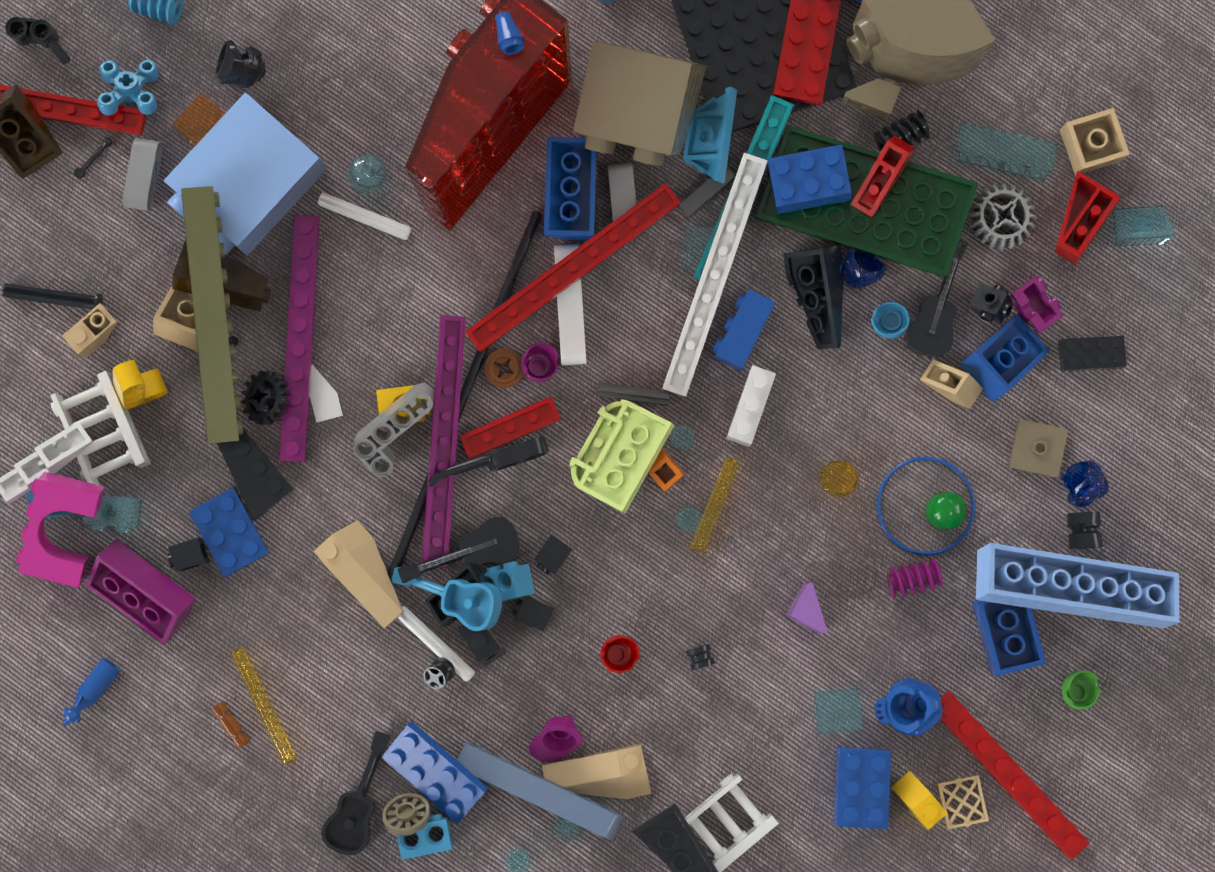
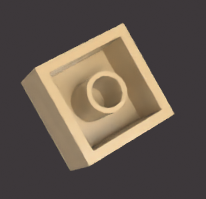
[1060,108,1130,176]

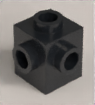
[970,283,1013,323]

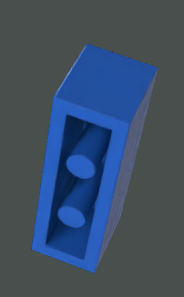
[712,289,776,372]

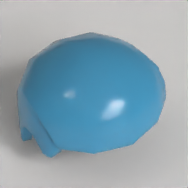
[871,302,910,339]

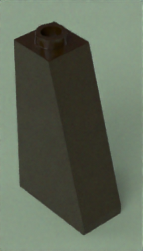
[172,239,271,312]

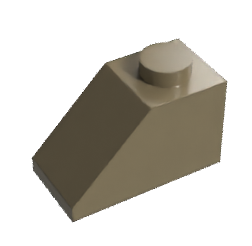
[841,78,901,121]

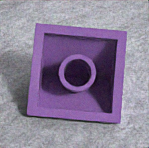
[786,582,828,633]

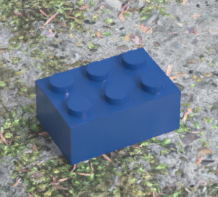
[768,144,851,214]
[971,600,1047,676]
[833,746,891,829]

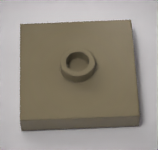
[1008,418,1069,479]

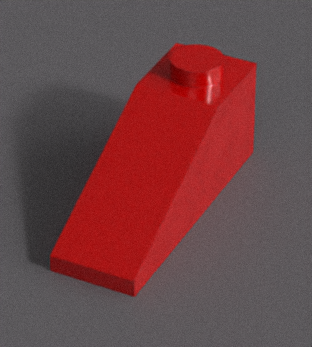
[851,136,916,217]

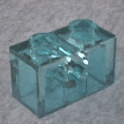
[82,495,142,533]

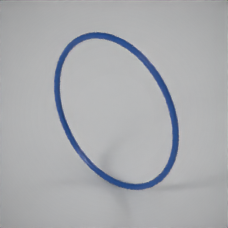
[877,457,975,555]

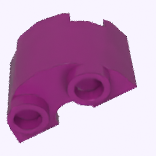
[1010,275,1064,334]

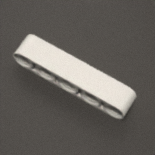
[554,244,586,366]

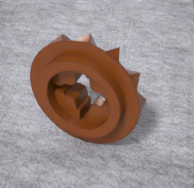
[484,349,523,389]

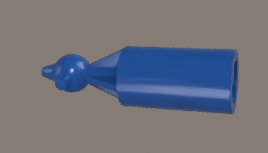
[63,657,121,726]

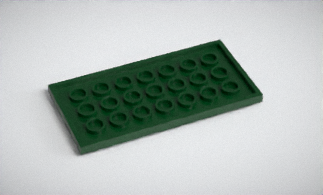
[756,125,978,278]

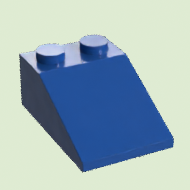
[960,313,1050,402]

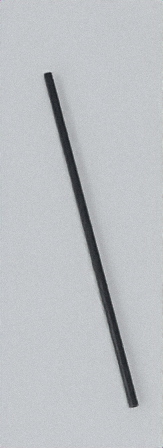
[388,211,542,582]

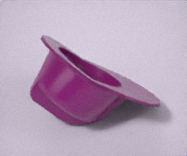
[529,714,583,762]

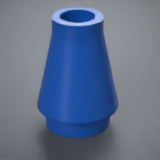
[495,11,525,55]

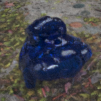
[844,248,887,290]
[1061,460,1109,508]

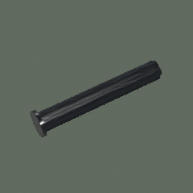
[2,283,103,309]

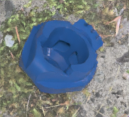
[874,677,943,736]

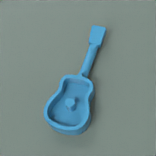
[391,567,502,631]

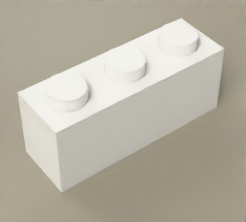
[726,365,776,447]

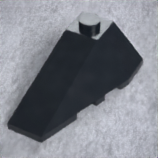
[783,245,844,349]

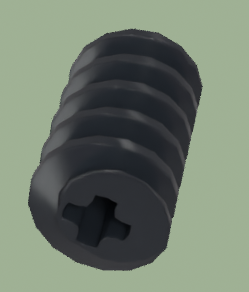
[874,110,930,151]

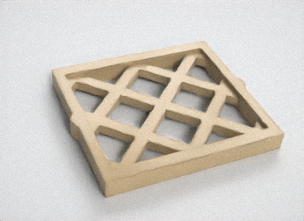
[937,775,989,829]

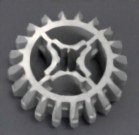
[968,183,1037,250]

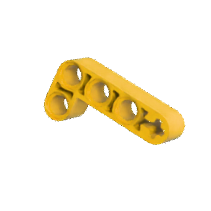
[113,360,168,410]

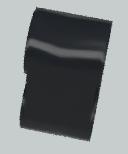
[5,17,71,65]

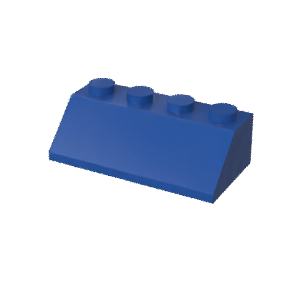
[544,137,597,242]

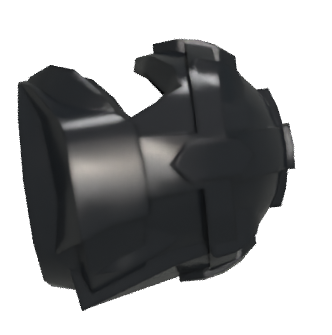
[215,40,266,88]

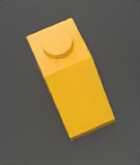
[890,771,948,830]

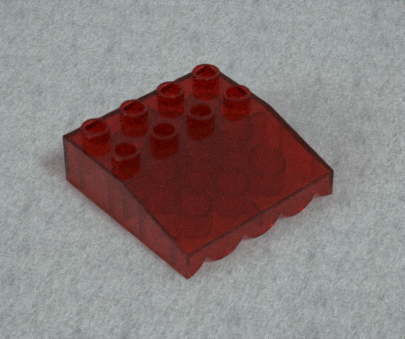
[405,0,572,232]

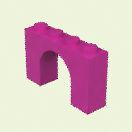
[16,471,105,588]

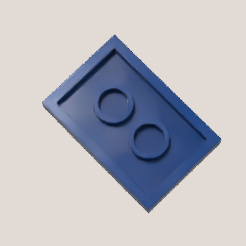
[189,487,270,578]

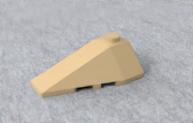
[314,520,404,629]
[542,743,651,799]

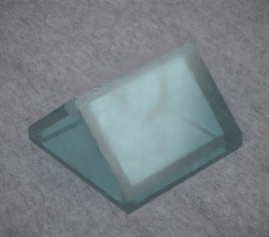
[1112,205,1176,247]

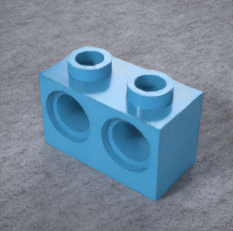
[484,561,535,602]
[397,813,454,860]

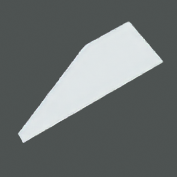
[310,365,343,423]

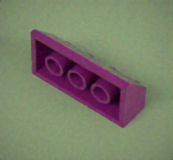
[85,539,196,645]

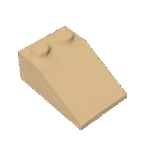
[153,286,198,352]

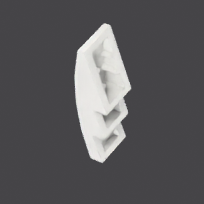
[0,421,93,505]

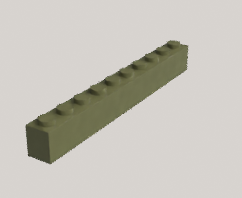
[181,186,243,444]

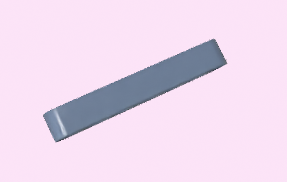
[457,742,624,841]

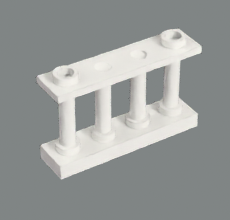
[50,371,151,485]
[685,773,779,872]

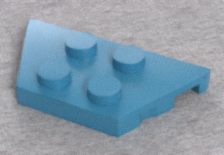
[683,87,737,183]

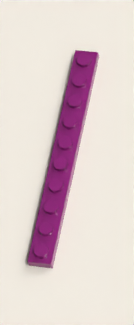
[279,215,320,463]
[421,315,466,568]

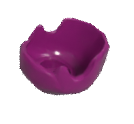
[521,342,559,383]

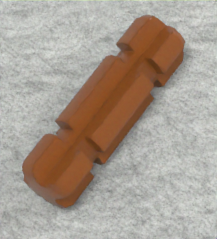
[212,702,250,748]

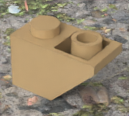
[62,303,117,358]

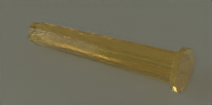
[687,457,739,555]

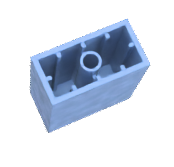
[163,92,327,256]

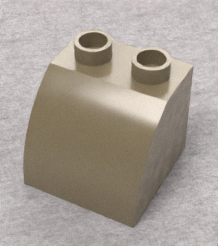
[846,0,996,85]
[573,41,707,166]

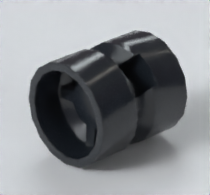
[1067,511,1103,549]

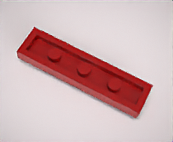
[459,396,561,460]

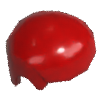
[600,635,640,674]

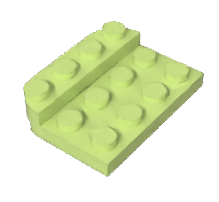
[569,399,675,514]

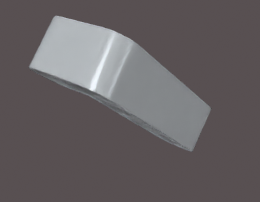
[353,383,434,477]

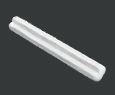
[318,193,411,240]
[398,606,475,682]

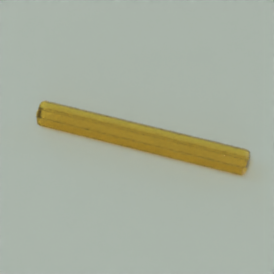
[231,647,296,765]

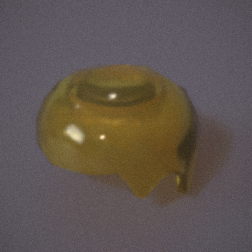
[820,461,858,498]

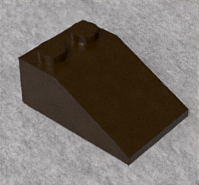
[0,85,62,179]

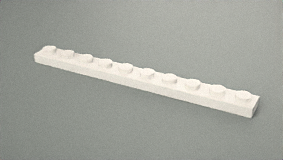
[662,153,768,397]

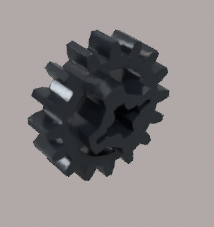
[241,370,292,425]

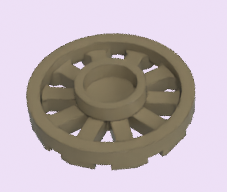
[382,793,431,836]

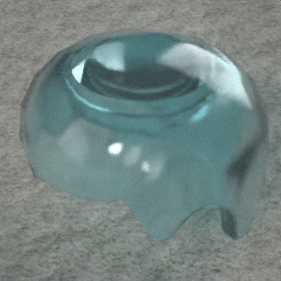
[348,154,387,194]

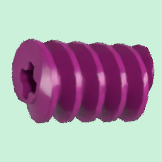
[887,559,943,599]

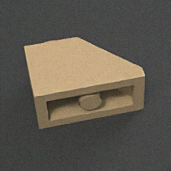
[920,359,983,409]

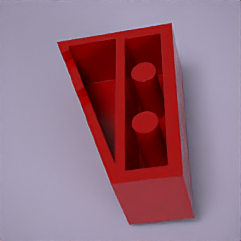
[1054,171,1121,265]

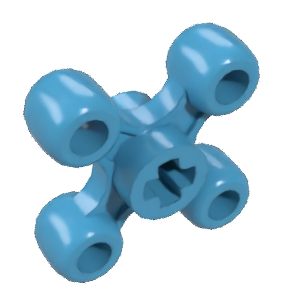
[97,60,159,116]

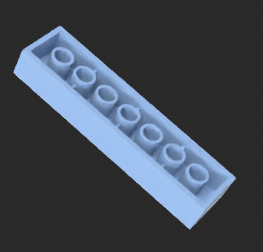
[976,543,1179,629]

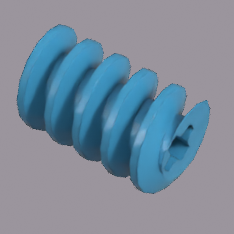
[128,0,184,25]

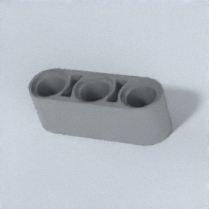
[123,138,162,211]
[607,162,636,221]

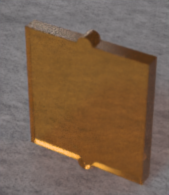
[172,93,225,145]

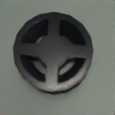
[686,644,715,670]
[423,658,455,689]

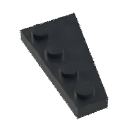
[217,428,294,521]
[632,803,718,872]

